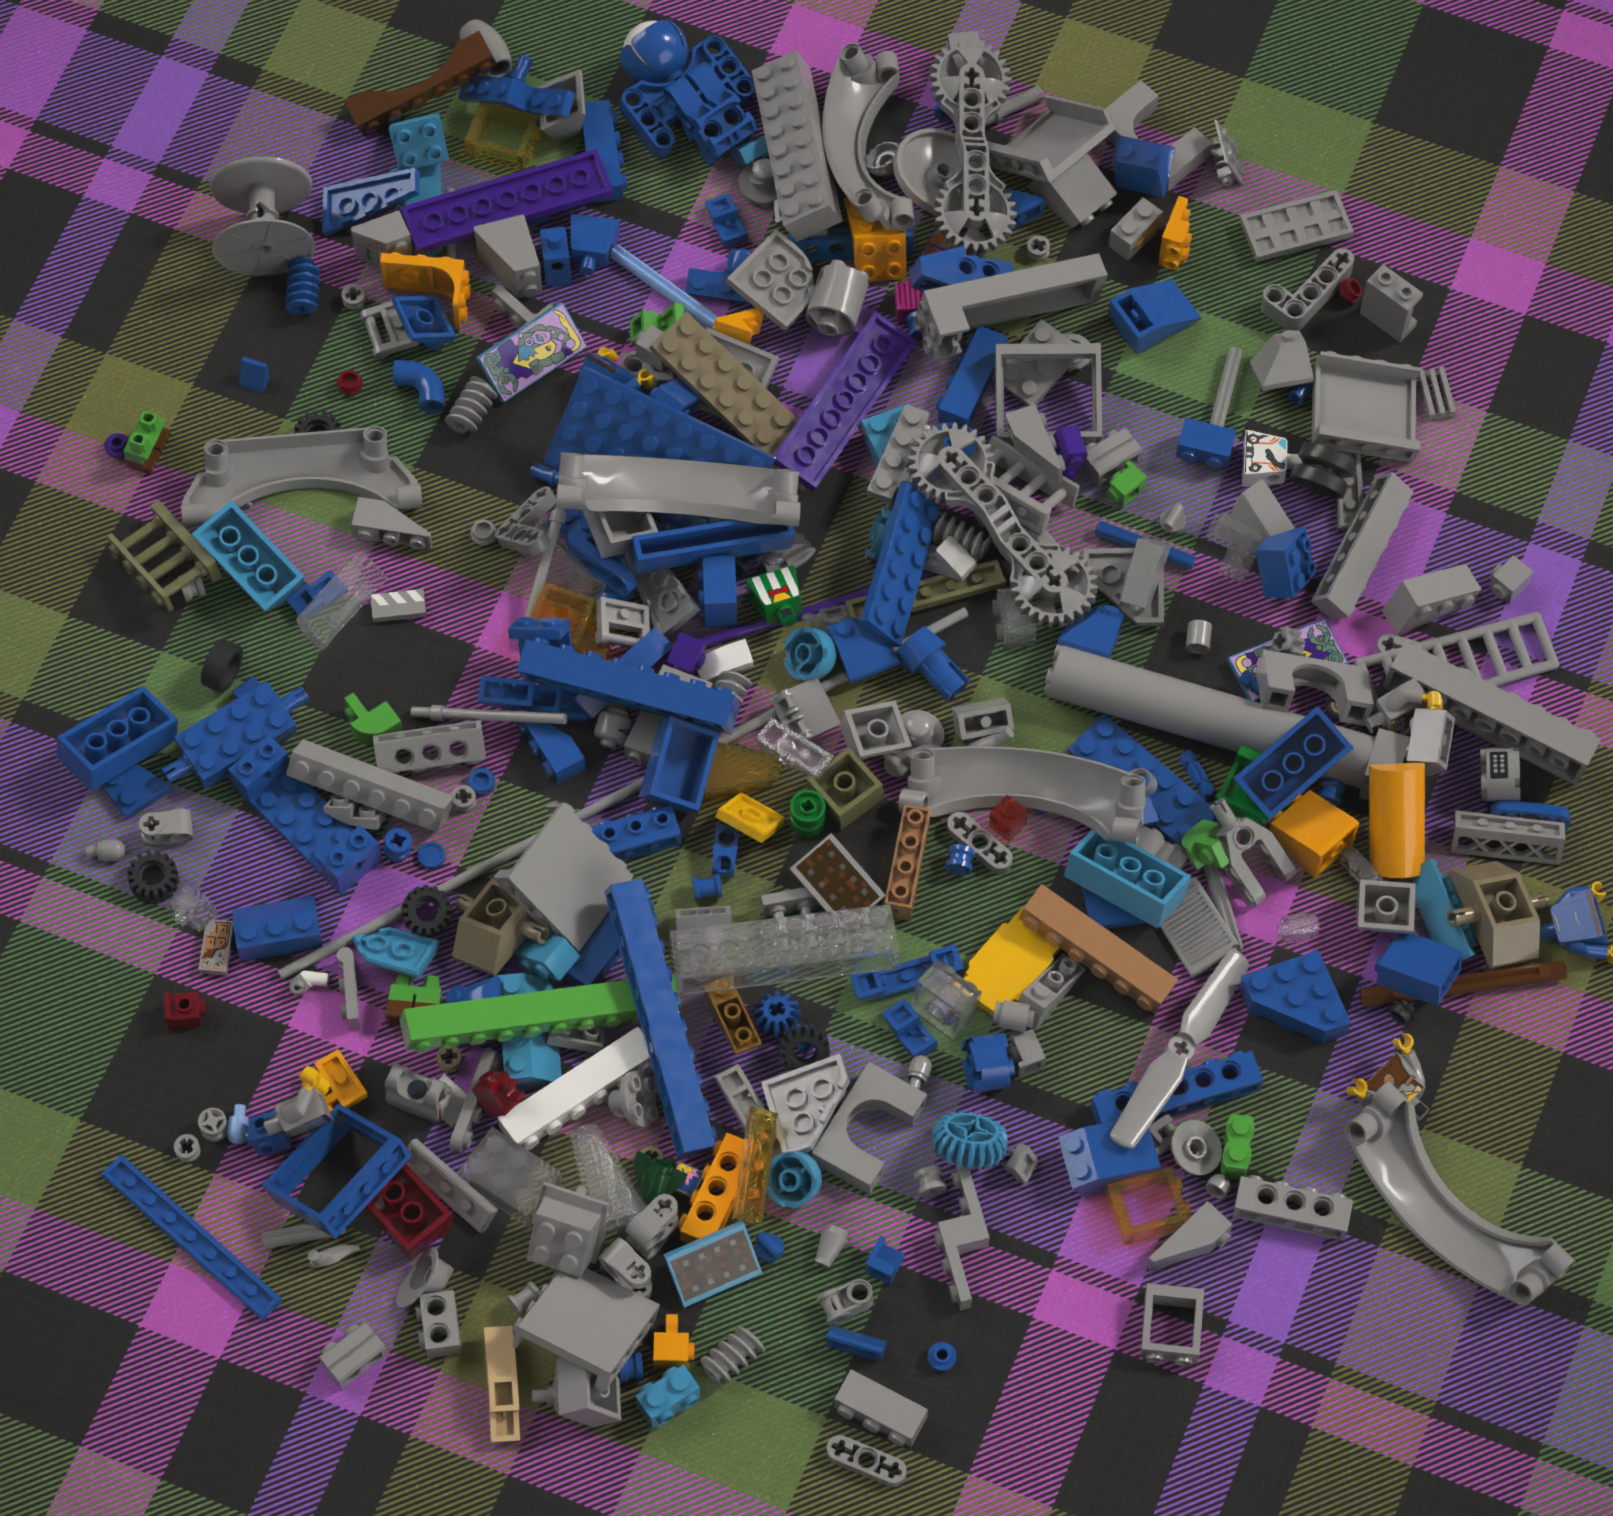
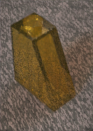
[702,742,782,801]

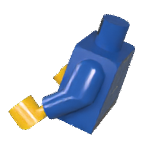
[579,347,657,391]
[1540,881,1613,964]

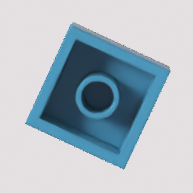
[730,135,769,166]

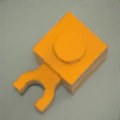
[653,1314,695,1369]

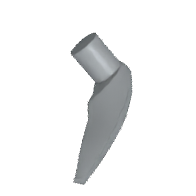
[308,1245,360,1267]

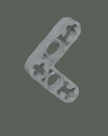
[494,487,556,555]

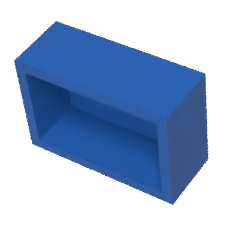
[639,716,720,814]

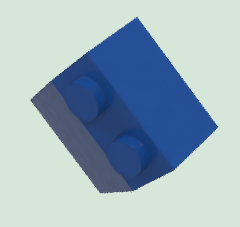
[1058,1120,1161,1196]

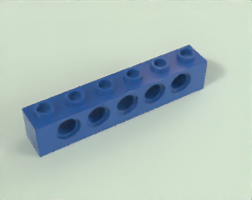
[1091,1051,1263,1124]

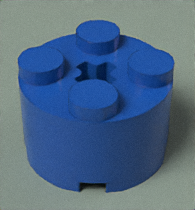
[961,1033,1015,1094]

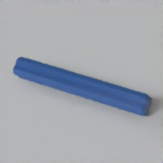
[1095,521,1196,570]

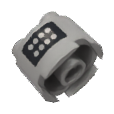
[1480,747,1520,802]

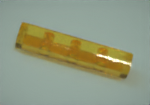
[732,1107,778,1225]

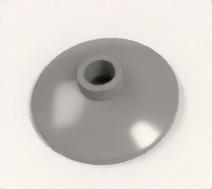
[1171,1120,1222,1176]

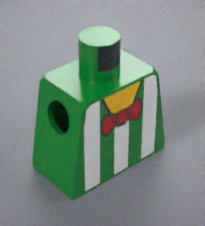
[745,565,803,627]

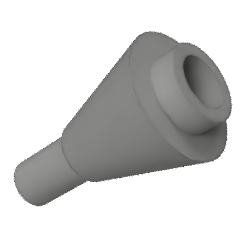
[969,728,1014,747]

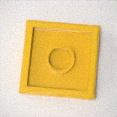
[715,792,787,843]

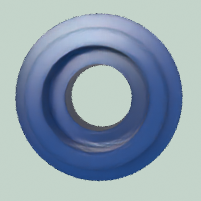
[927,1342,956,1371]

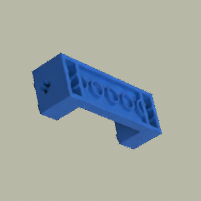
[228,735,382,895]

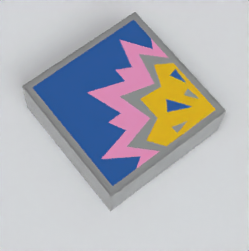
[675,1161,703,1199]

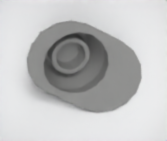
[396,1247,453,1308]

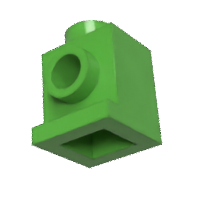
[1106,460,1147,508]

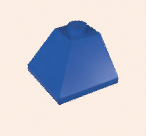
[1057,605,1125,658]
[827,617,900,684]

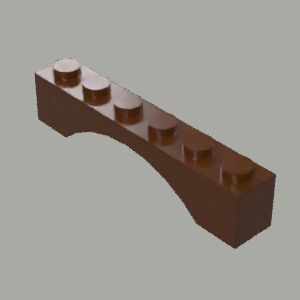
[345,31,497,135]

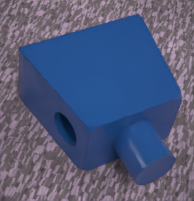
[571,214,620,276]
[540,227,572,287]

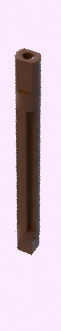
[1359,961,1567,1007]

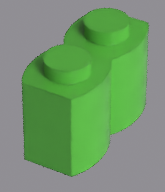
[1220,1114,1255,1180]

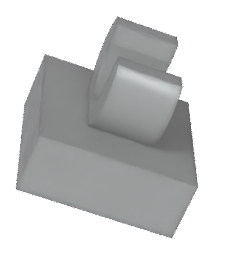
[1001,1143,1039,1184]

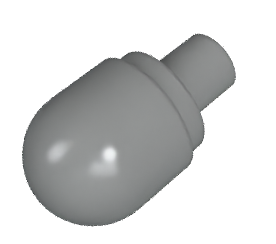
[86,839,125,862]
[907,1055,932,1089]

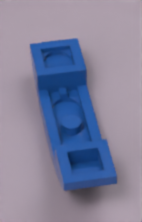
[849,944,964,1000]

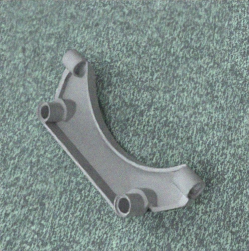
[181,426,422,528]

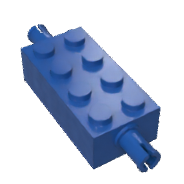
[161,681,310,790]

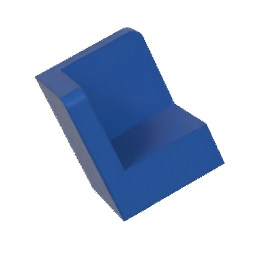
[865,1235,905,1285]

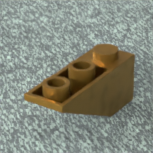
[703,972,762,1055]

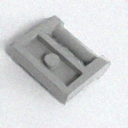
[359,301,419,360]
[595,597,650,647]

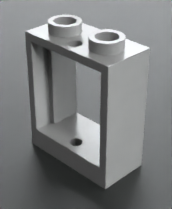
[1140,1283,1204,1366]

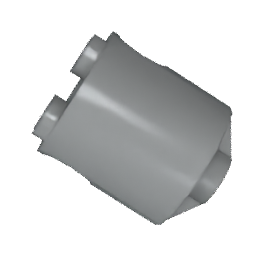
[805,260,869,337]

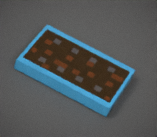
[663,1220,762,1308]

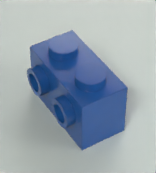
[1176,418,1236,469]

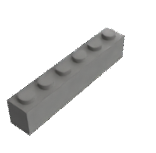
[1311,472,1414,620]
[286,739,454,832]

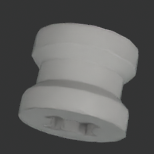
[178,575,207,602]
[198,1108,227,1142]
[914,1166,947,1198]

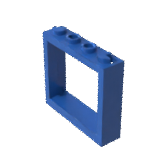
[262,1103,412,1239]

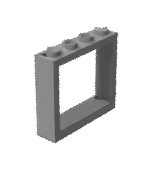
[995,343,1102,446]

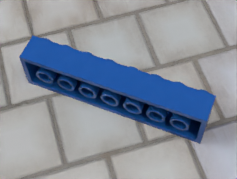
[517,637,740,735]

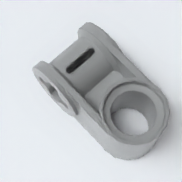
[139,809,193,846]
[816,1279,873,1326]

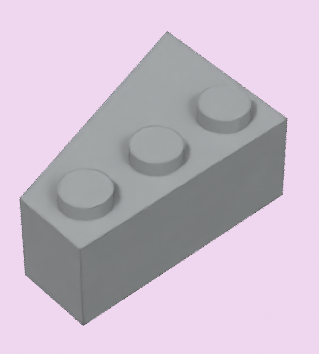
[1382,564,1482,636]

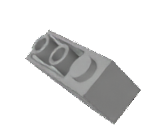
[1005,404,1066,482]
[351,497,432,549]
[1018,953,1086,1031]

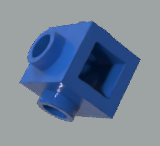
[245,1111,291,1156]

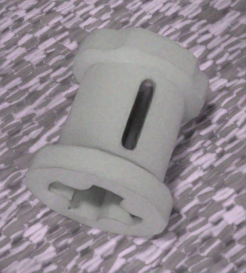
[507,1281,540,1318]

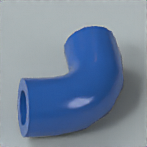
[393,360,445,414]

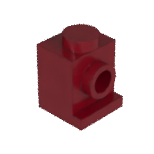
[164,992,206,1029]

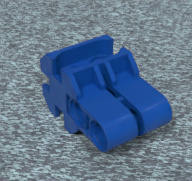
[663,62,757,165]

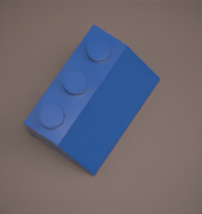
[233,895,323,961]

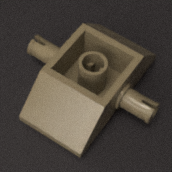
[1447,861,1549,969]
[452,878,550,976]

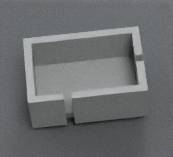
[582,510,658,558]

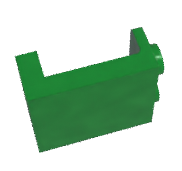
[1214,745,1268,827]

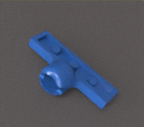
[685,249,752,305]

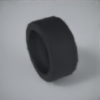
[201,639,243,693]

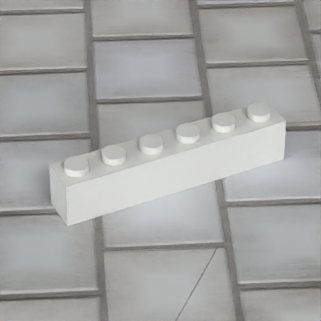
[498,1027,653,1153]

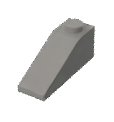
[1147,1201,1232,1271]

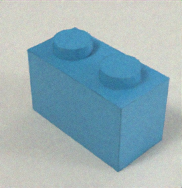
[514,934,580,981]

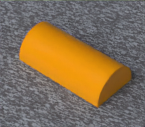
[1369,762,1425,878]

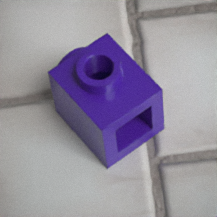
[667,632,707,673]

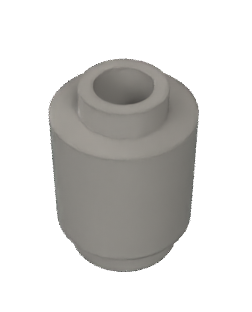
[993,1000,1035,1032]

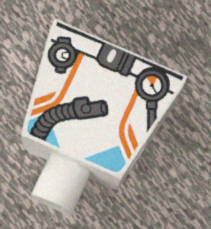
[1242,430,1302,487]

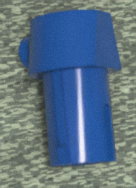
[897,626,970,702]

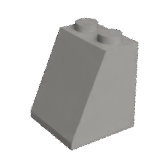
[1026,153,1117,228]
[474,214,542,298]

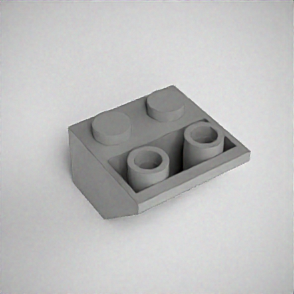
[1405,708,1455,777]

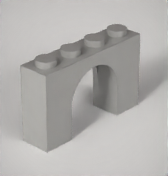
[1105,80,1212,192]
[1256,650,1374,726]
[811,1062,927,1195]

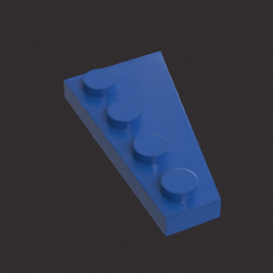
[322,167,420,237]

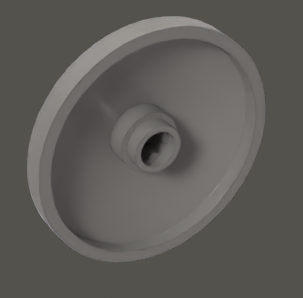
[893,128,990,213]

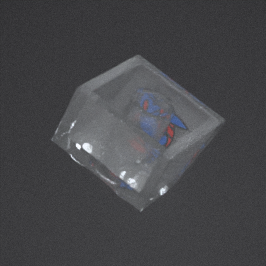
[911,960,982,1042]

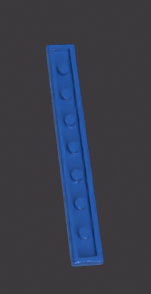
[101,1154,283,1322]

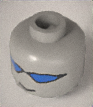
[594,707,633,749]

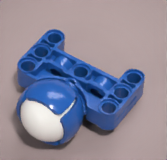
[619,19,755,158]

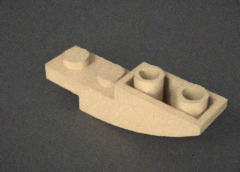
[483,1326,520,1443]

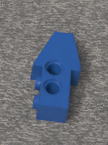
[909,246,1014,292]

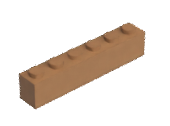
[1018,884,1178,1014]

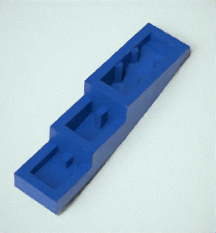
[573,627,673,720]
[478,676,587,723]

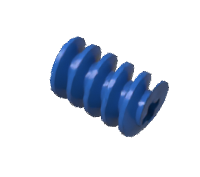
[285,257,320,314]

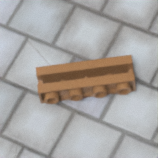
[884,804,931,921]

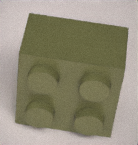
[806,747,884,830]

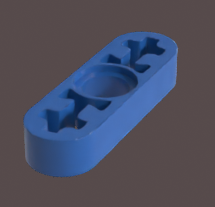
[1491,800,1570,831]

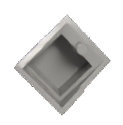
[526,1182,609,1277]

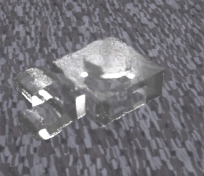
[802,605,850,631]

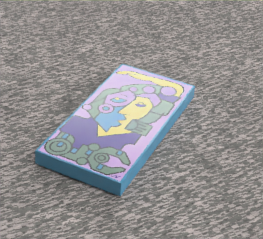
[476,302,588,402]
[1227,619,1348,702]

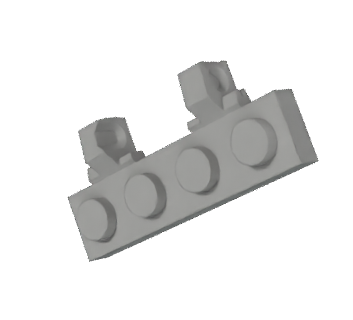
[867,404,932,504]

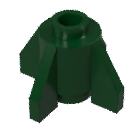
[633,1151,688,1202]

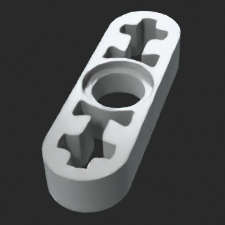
[947,812,1013,874]
[827,1435,907,1487]

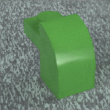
[630,302,684,344]
[344,693,403,745]
[1182,819,1230,870]

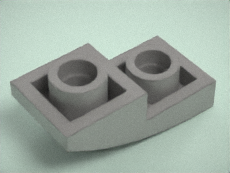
[324,795,386,830]

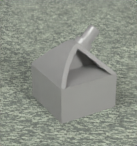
[532,1358,621,1427]

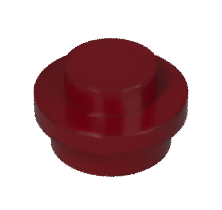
[1339,278,1362,304]
[337,370,363,396]

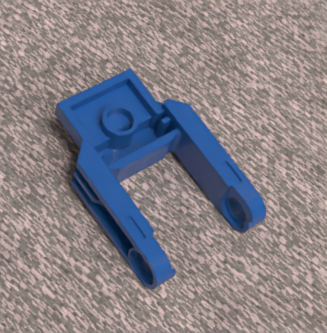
[546,509,669,596]

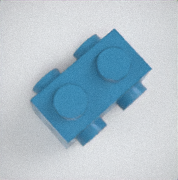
[635,1364,700,1429]

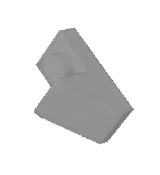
[923,535,977,581]

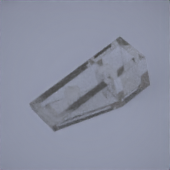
[755,718,835,779]

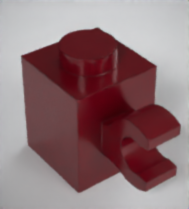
[472,1071,525,1116]

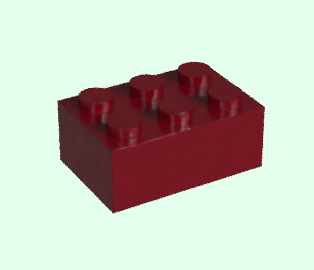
[364,1163,454,1262]

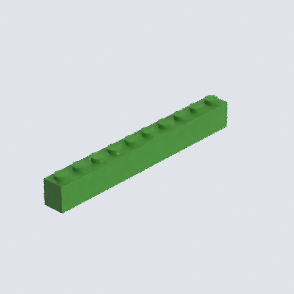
[399,974,681,1052]

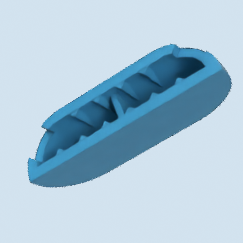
[1413,858,1478,961]

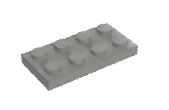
[1239,190,1354,262]

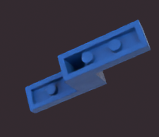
[458,75,575,117]

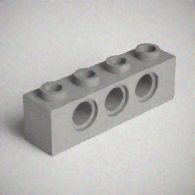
[373,720,486,775]
[1233,1175,1353,1241]

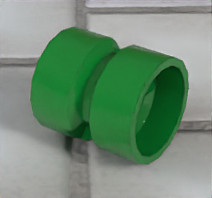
[790,790,825,838]

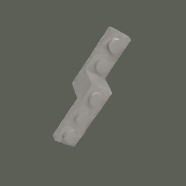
[934,1164,990,1311]

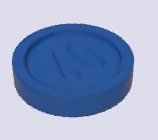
[418,842,445,869]

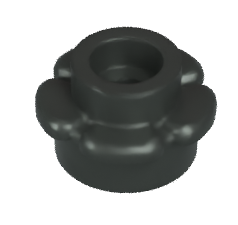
[1389,1000,1415,1026]

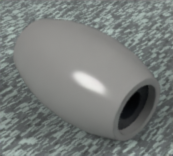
[459,19,512,77]

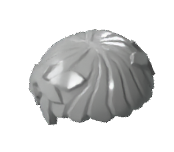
[865,142,899,177]

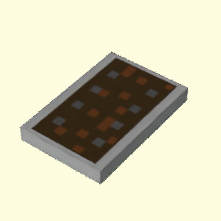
[789,833,886,932]

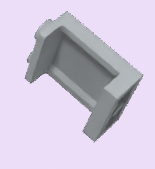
[1360,265,1423,342]

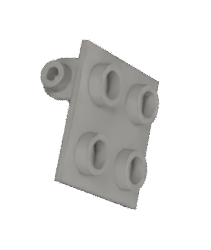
[1211,120,1244,186]
[769,679,841,747]

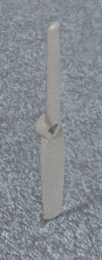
[1110,948,1249,1149]

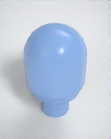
[227,1104,248,1144]

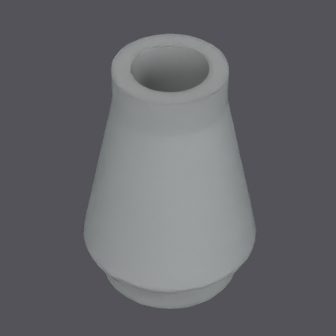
[814,1224,849,1268]

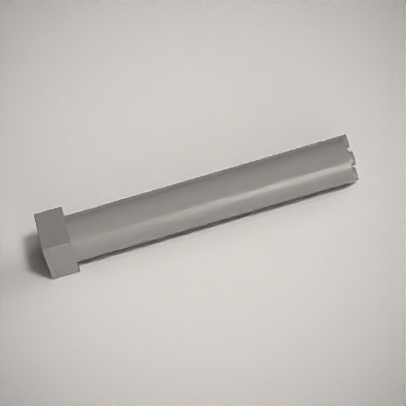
[1043,644,1410,801]

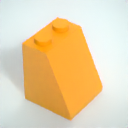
[1269,790,1359,879]

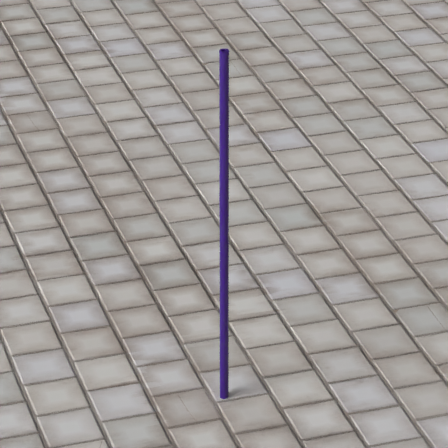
[542,571,940,686]

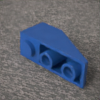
[515,708,586,784]

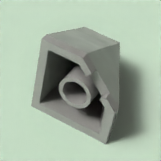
[1216,479,1295,553]

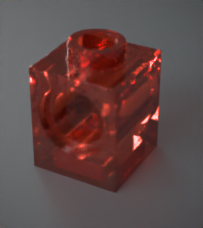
[989,794,1028,843]

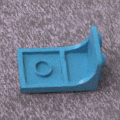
[389,112,449,171]

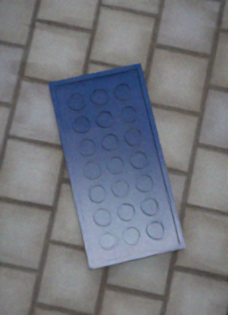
[544,366,776,528]

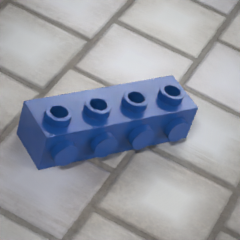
[591,805,682,861]

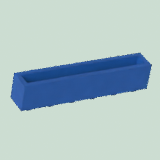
[630,520,795,573]

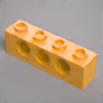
[678,1133,758,1243]

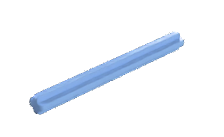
[610,245,719,329]

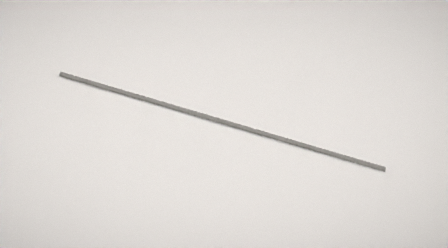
[277,607,969,980]

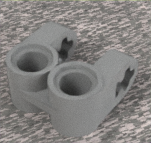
[625,1194,679,1260]
[597,1237,652,1299]

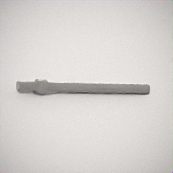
[516,506,567,644]
[411,705,567,724]

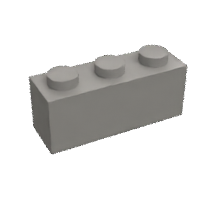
[834,1370,928,1447]

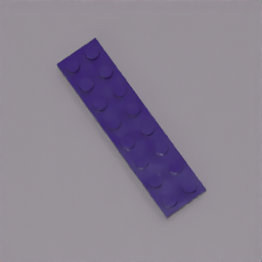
[401,149,613,254]
[773,311,917,492]

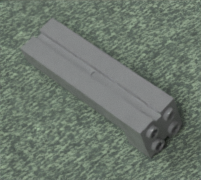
[914,253,1107,361]

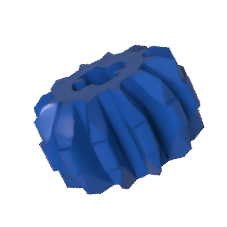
[753,989,801,1039]

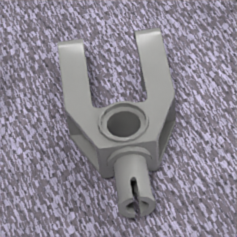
[1209,798,1296,907]

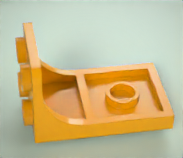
[843,193,907,282]
[380,252,471,329]

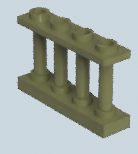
[107,500,222,612]

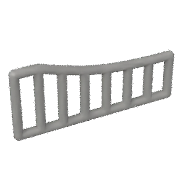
[1354,612,1560,735]

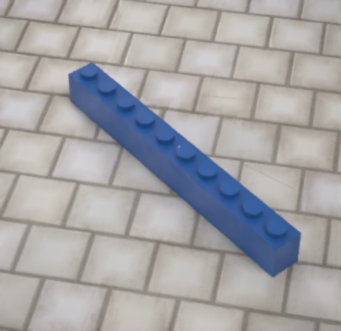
[604,878,717,1159]

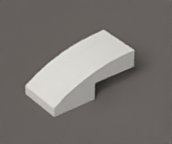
[697,639,754,683]

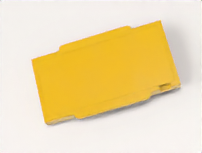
[955,907,1061,1016]

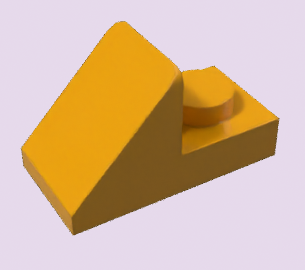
[713,308,764,345]

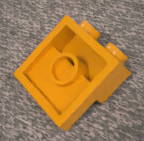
[1158,196,1192,270]

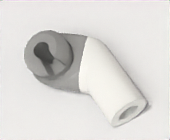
[289,971,329,995]

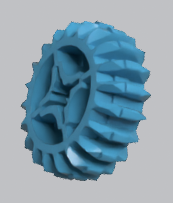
[931,1111,1008,1170]

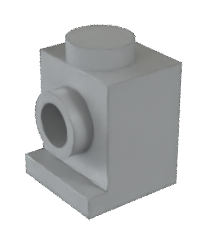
[1008,1029,1046,1077]

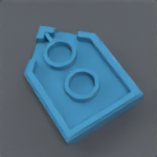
[352,927,440,978]

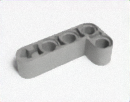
[1261,248,1354,331]

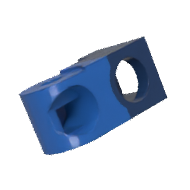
[712,823,741,877]

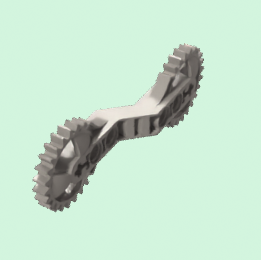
[928,39,1017,255]
[908,422,1098,628]

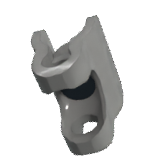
[385,1063,453,1123]

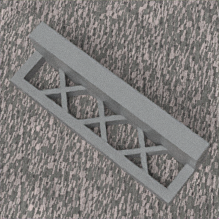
[1451,810,1565,865]

